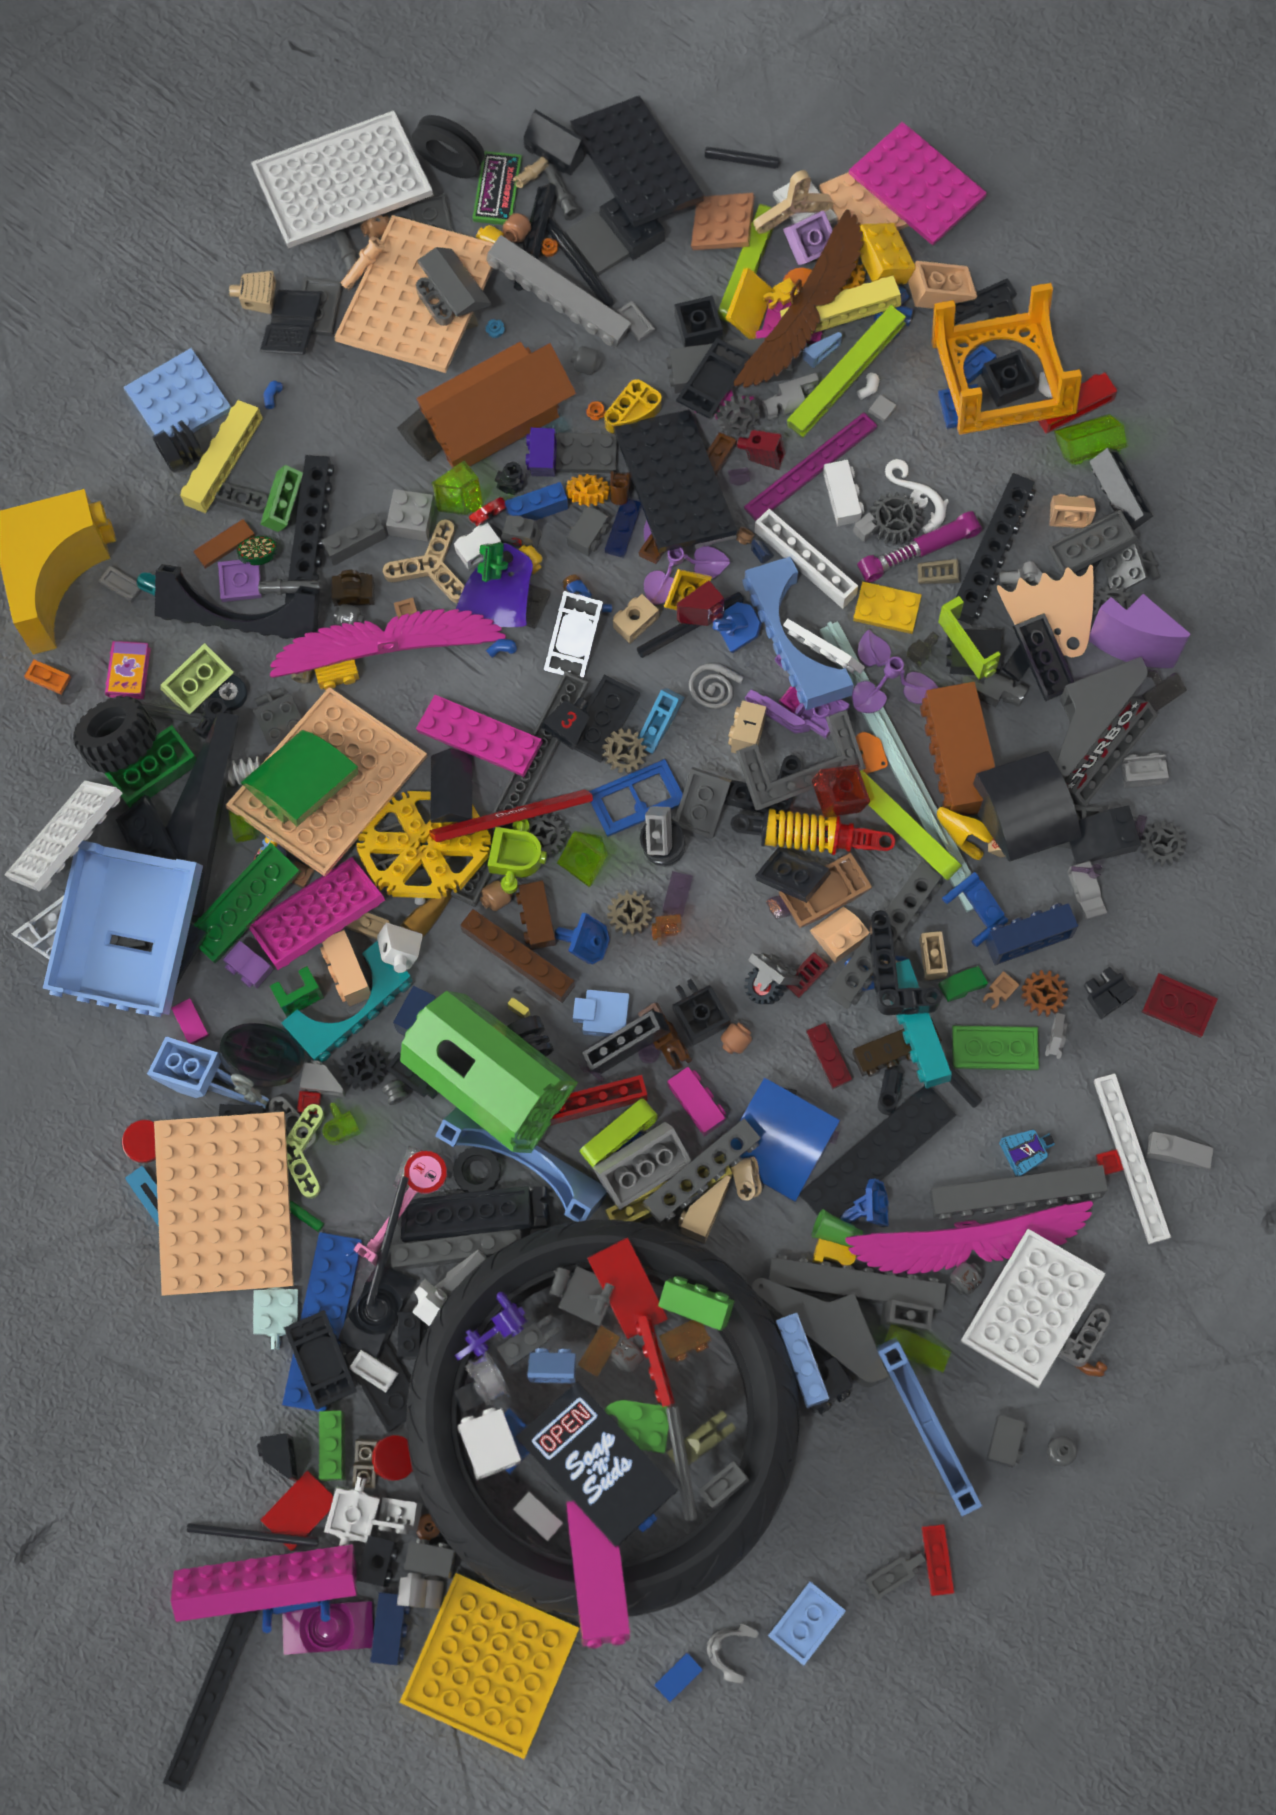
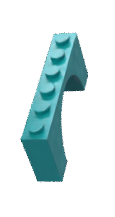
[282,940,413,1062]

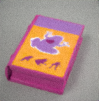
[105,641,151,700]

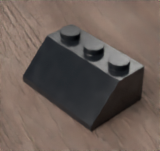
[523,109,584,176]

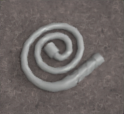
[689,663,744,709]

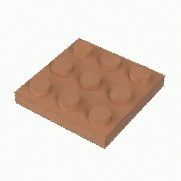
[691,193,755,250]

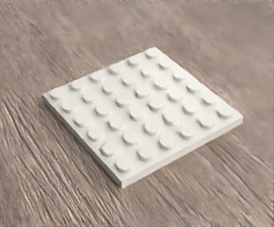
[4,780,122,891]

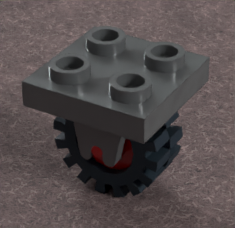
[744,953,802,1005]

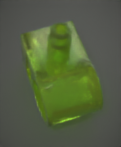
[229,810,257,843]
[322,1102,361,1145]

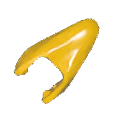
[937,807,993,860]

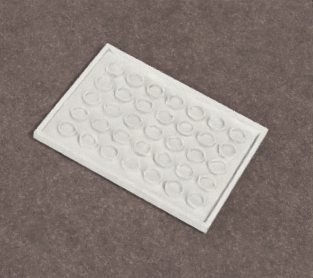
[251,111,433,248]

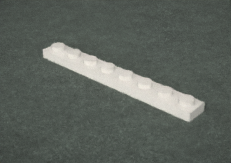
[1094,1074,1171,1244]

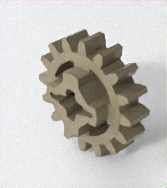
[602,729,647,774]
[607,890,652,936]

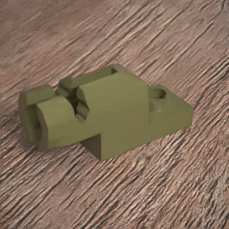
[667,1411,736,1466]

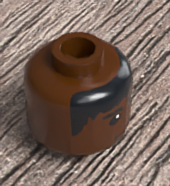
[416,1513,443,1543]

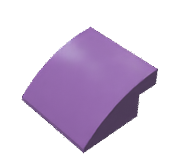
[1089,594,1191,668]

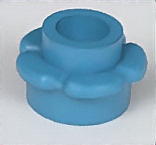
[485,319,505,338]

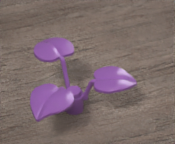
[644,520,730,605]
[852,630,939,713]

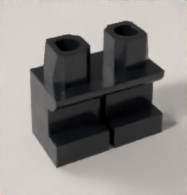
[1084,967,1137,1019]

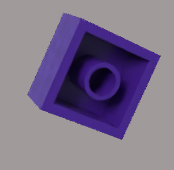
[526,428,557,477]

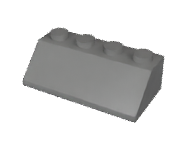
[592,1122,692,1210]

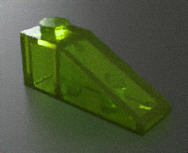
[883,1324,951,1373]

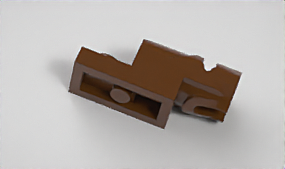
[638,1002,692,1070]

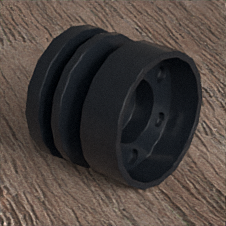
[152,420,202,473]
[640,818,686,867]
[507,1015,554,1057]

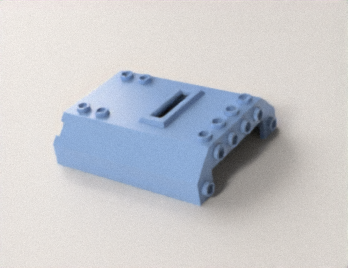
[43,841,203,1017]

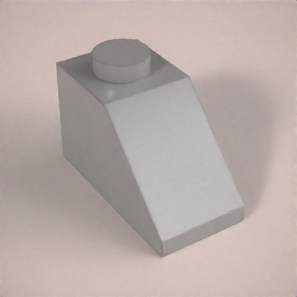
[300,1060,345,1097]

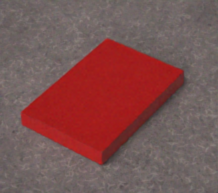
[260,1470,334,1552]

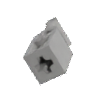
[1067,861,1107,920]

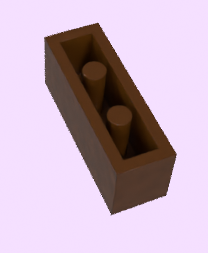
[516,880,556,950]

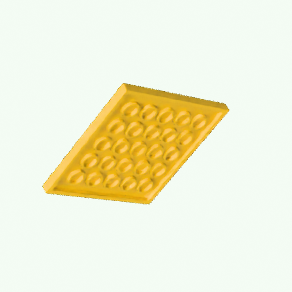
[399,1573,580,1759]

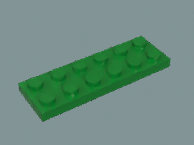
[194,842,302,963]

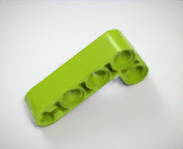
[579,1098,658,1167]

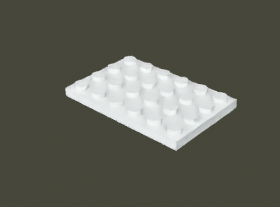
[961,1229,1106,1388]

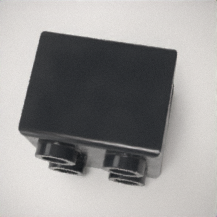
[796,1357,853,1415]

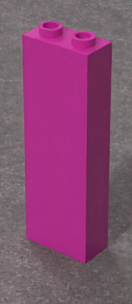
[567,1501,630,1648]

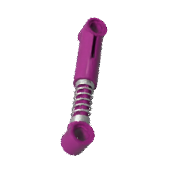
[857,511,983,583]

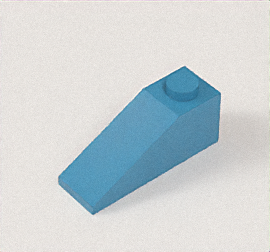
[637,688,685,754]

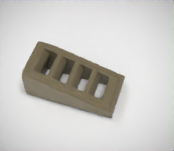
[918,559,961,584]

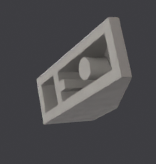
[1145,1132,1213,1170]

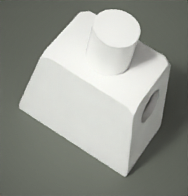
[377,923,422,973]

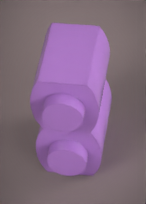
[223,941,273,989]

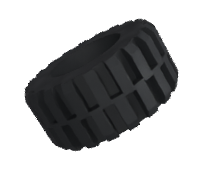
[73,696,157,773]

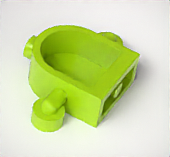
[487,819,547,894]

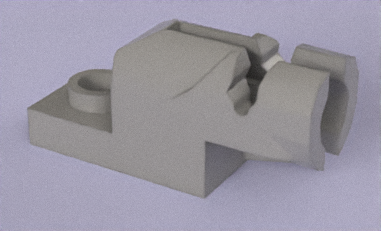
[762,373,819,420]

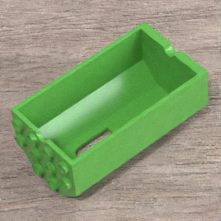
[400,991,578,1153]

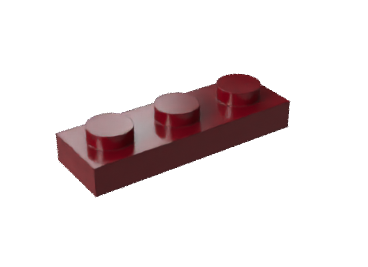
[806,1022,852,1090]

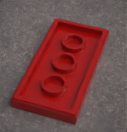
[587,1238,668,1339]

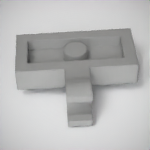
[1045,1013,1067,1059]

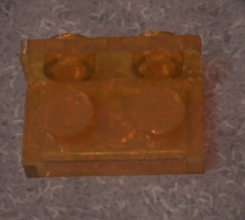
[652,914,682,946]
[659,1320,711,1363]

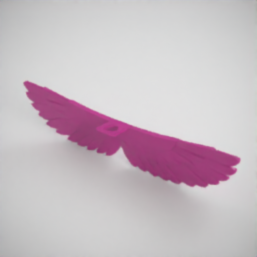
[270,609,506,678]
[845,1201,1093,1274]

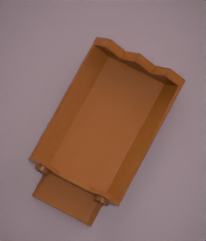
[416,341,576,474]

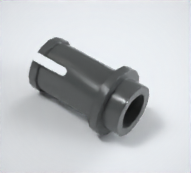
[549,1267,571,1298]

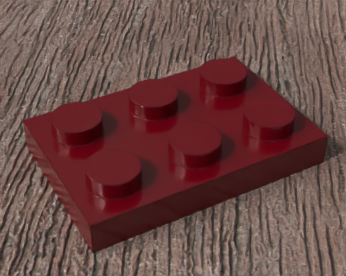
[1142,973,1218,1038]

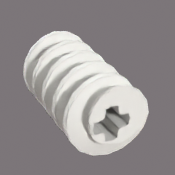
[226,756,260,787]

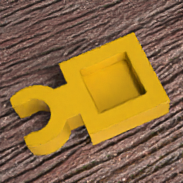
[763,278,798,310]

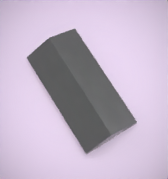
[418,247,491,317]

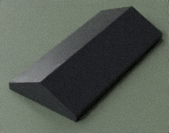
[1012,613,1074,702]
[430,748,472,823]

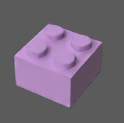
[783,210,832,265]

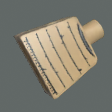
[229,271,276,314]

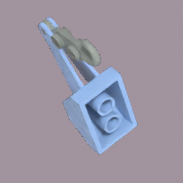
[147,1037,269,1109]

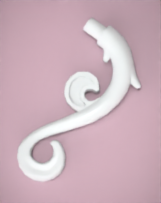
[885,459,949,534]

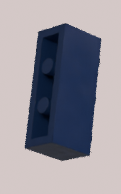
[370,1592,411,1666]

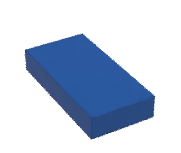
[655,1653,703,1702]

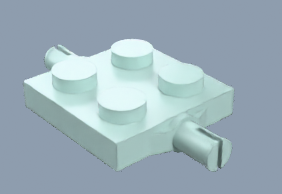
[253,1287,298,1350]

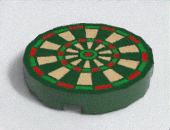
[237,536,277,566]

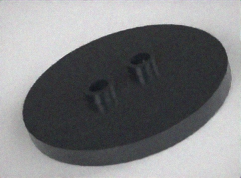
[218,1023,304,1087]

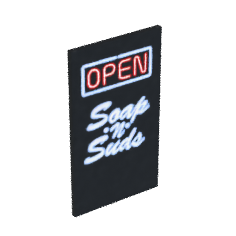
[516,1382,678,1548]

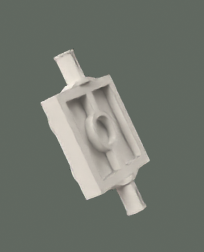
[324,1476,380,1546]

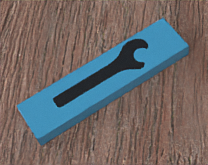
[125,1166,159,1227]

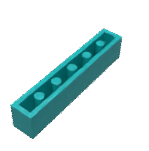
[890,959,952,1088]

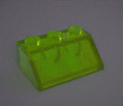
[1054,414,1127,465]
[432,460,483,515]

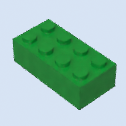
[104,725,197,808]

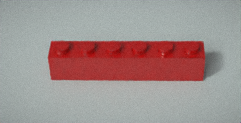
[550,1075,648,1126]

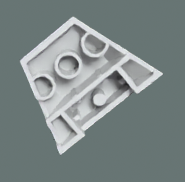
[12,895,64,959]

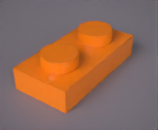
[24,659,71,695]

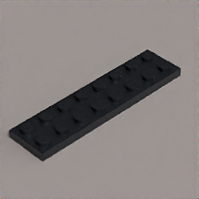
[799,1086,956,1218]

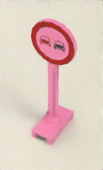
[354,1151,447,1266]

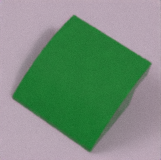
[241,730,358,827]

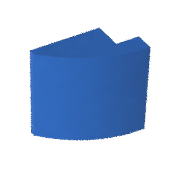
[724,1078,840,1202]

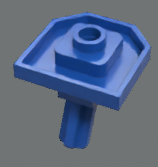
[712,602,762,653]
[555,913,610,964]
[840,1179,889,1227]

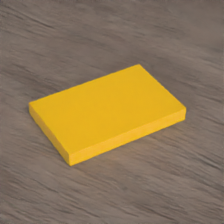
[725,268,773,339]

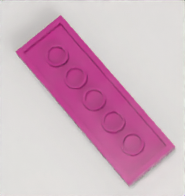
[416,695,543,777]

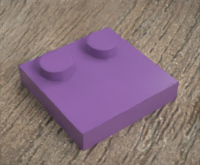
[218,560,262,602]

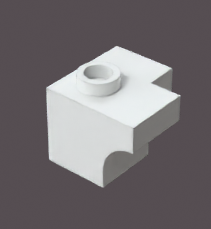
[412,1279,447,1326]

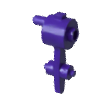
[455,1292,527,1361]

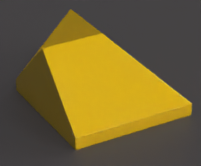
[664,569,712,610]

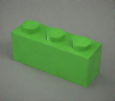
[260,465,303,532]
[658,1276,734,1330]
[319,1411,345,1481]

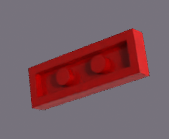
[921,1524,954,1596]

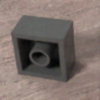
[404,1538,457,1579]

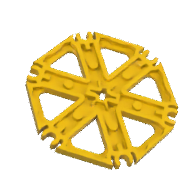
[357,791,491,898]

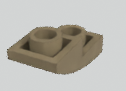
[353,1439,379,1488]

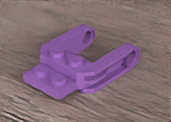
[745,654,850,739]

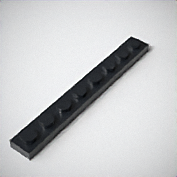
[163,1611,256,1792]

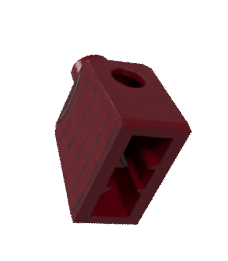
[737,430,786,470]

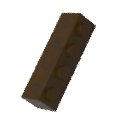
[852,1017,942,1077]

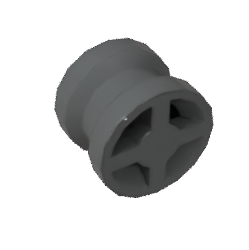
[382,1080,408,1105]

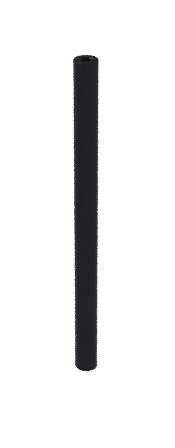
[366,1176,409,1306]
[187,1523,319,1547]

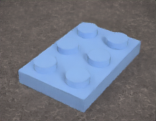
[768,1582,845,1666]

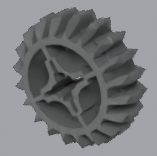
[869,492,923,546]

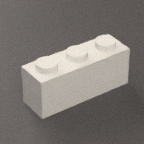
[823,460,864,526]

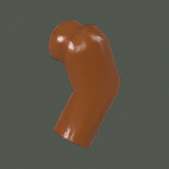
[1075,1357,1108,1377]

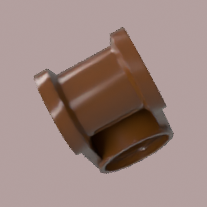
[610,471,631,505]

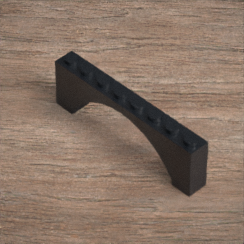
[155,564,320,639]

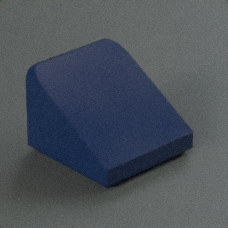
[751,539,774,564]

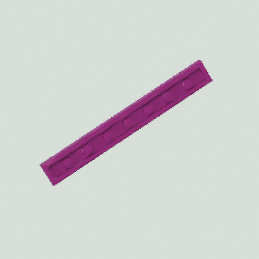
[744,412,877,521]

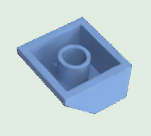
[528,1349,576,1383]

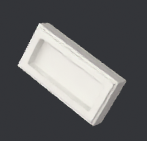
[349,1350,398,1392]

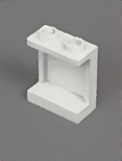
[458,1407,521,1480]

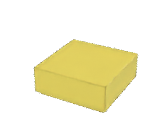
[507,998,530,1018]

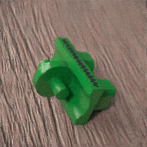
[478,542,508,582]

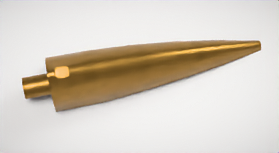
[400,868,463,938]

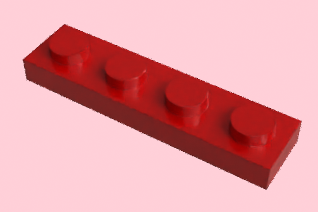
[636,1314,675,1407]

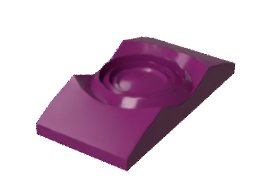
[282,1601,374,1655]

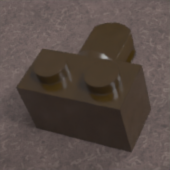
[332,570,375,606]

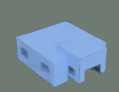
[573,990,629,1037]

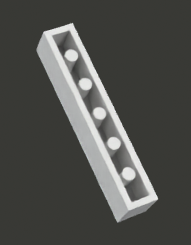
[755,509,858,609]

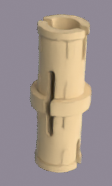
[514,157,549,188]

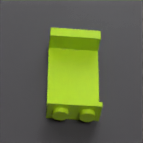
[938,596,1001,680]

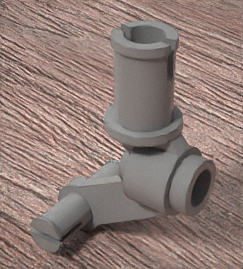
[999,561,1053,585]

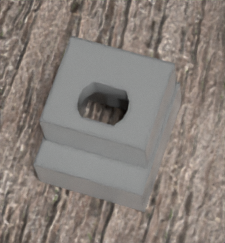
[853,513,876,542]

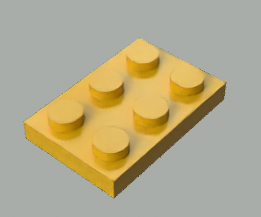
[853,581,921,634]

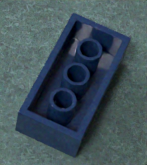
[985,903,1078,966]

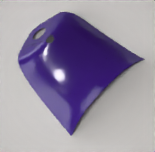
[456,544,533,627]

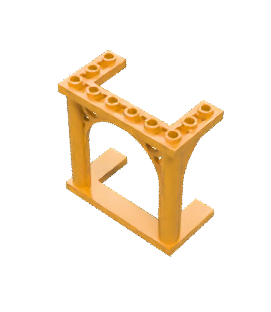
[931,283,1082,435]

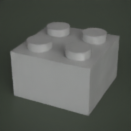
[386,489,435,541]

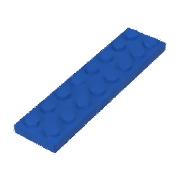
[282,1232,363,1412]

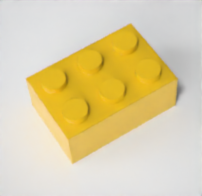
[859,223,916,284]

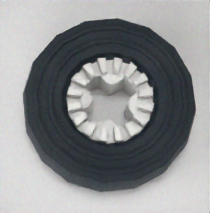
[211,675,248,711]

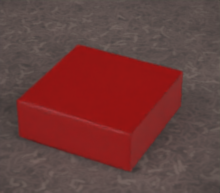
[297,1091,322,1115]
[1096,1149,1124,1176]

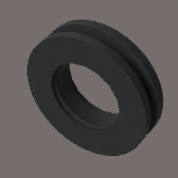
[412,115,485,178]

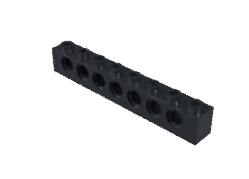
[285,455,334,603]
[956,473,1036,625]

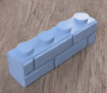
[776,1313,829,1408]

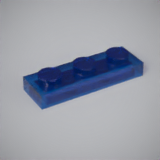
[605,499,641,558]

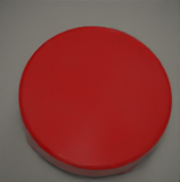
[468,497,506,526]
[122,1120,156,1163]
[372,1435,413,1481]

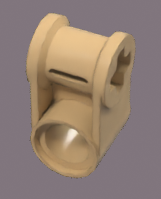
[731,1157,762,1201]

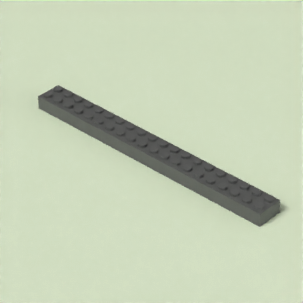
[451,672,588,907]

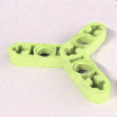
[286,1104,324,1199]

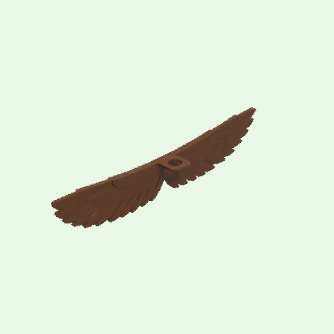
[734,209,863,388]

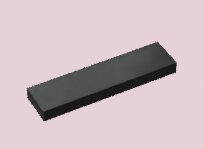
[954,278,1017,325]

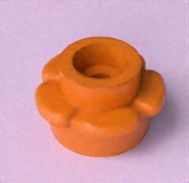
[541,238,558,257]
[586,401,606,421]

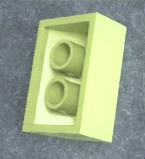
[160,643,234,715]

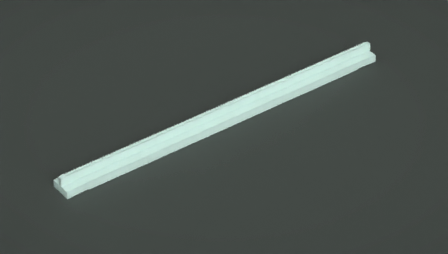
[819,621,974,913]

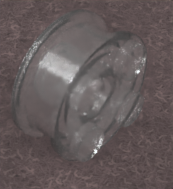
[465,1351,510,1406]

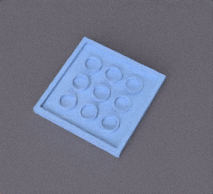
[124,348,231,437]

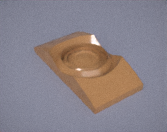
[778,852,872,928]

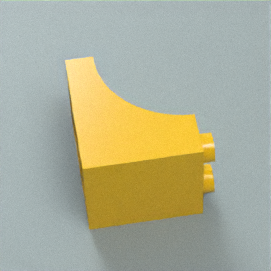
[0,489,116,655]

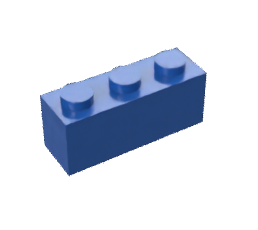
[505,482,568,521]

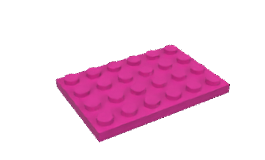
[849,122,987,245]
[249,857,385,970]

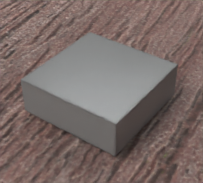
[869,395,896,423]

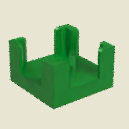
[270,966,324,1017]

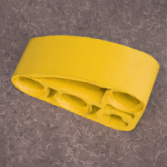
[604,379,662,434]

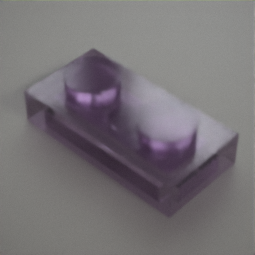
[662,871,693,917]

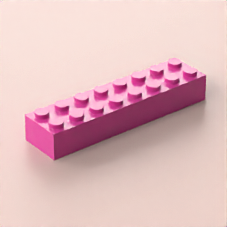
[171,1544,357,1622]

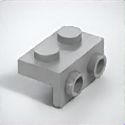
[371,1497,422,1534]

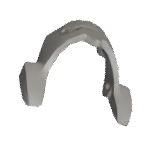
[707,1624,759,1684]

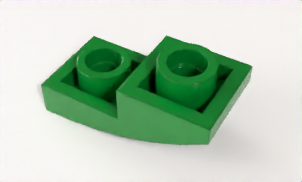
[938,966,988,1002]

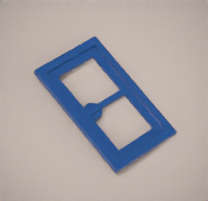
[589,759,683,837]

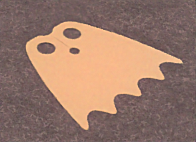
[997,565,1093,658]

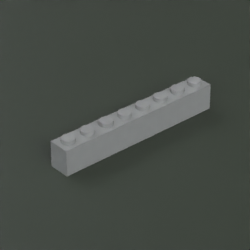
[486,235,631,348]

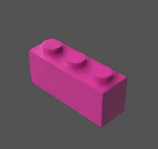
[667,1067,726,1137]

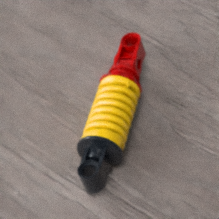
[730,807,895,855]

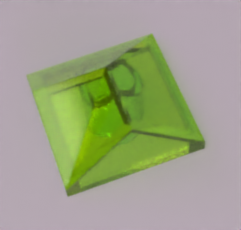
[557,831,608,887]

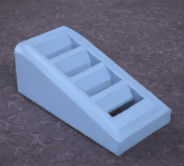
[803,332,842,368]

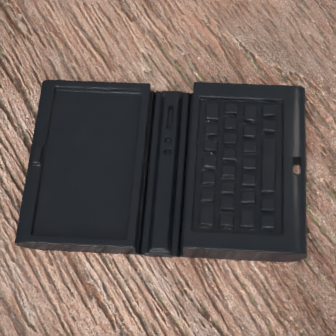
[260,290,322,355]

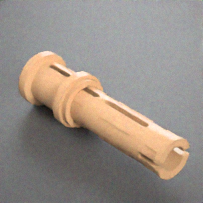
[341,237,385,290]

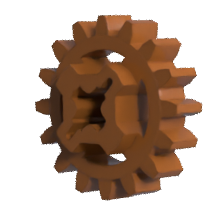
[1021,970,1068,1017]

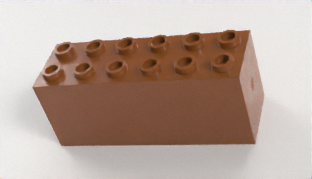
[920,681,995,816]

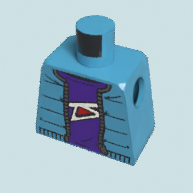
[999,1130,1055,1177]

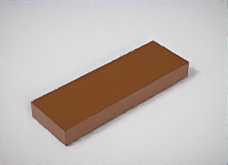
[193,519,255,569]

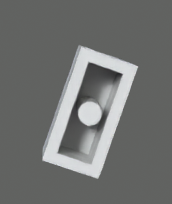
[454,523,501,570]

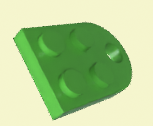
[604,1400,669,1454]

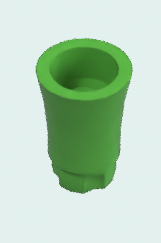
[811,1209,863,1247]

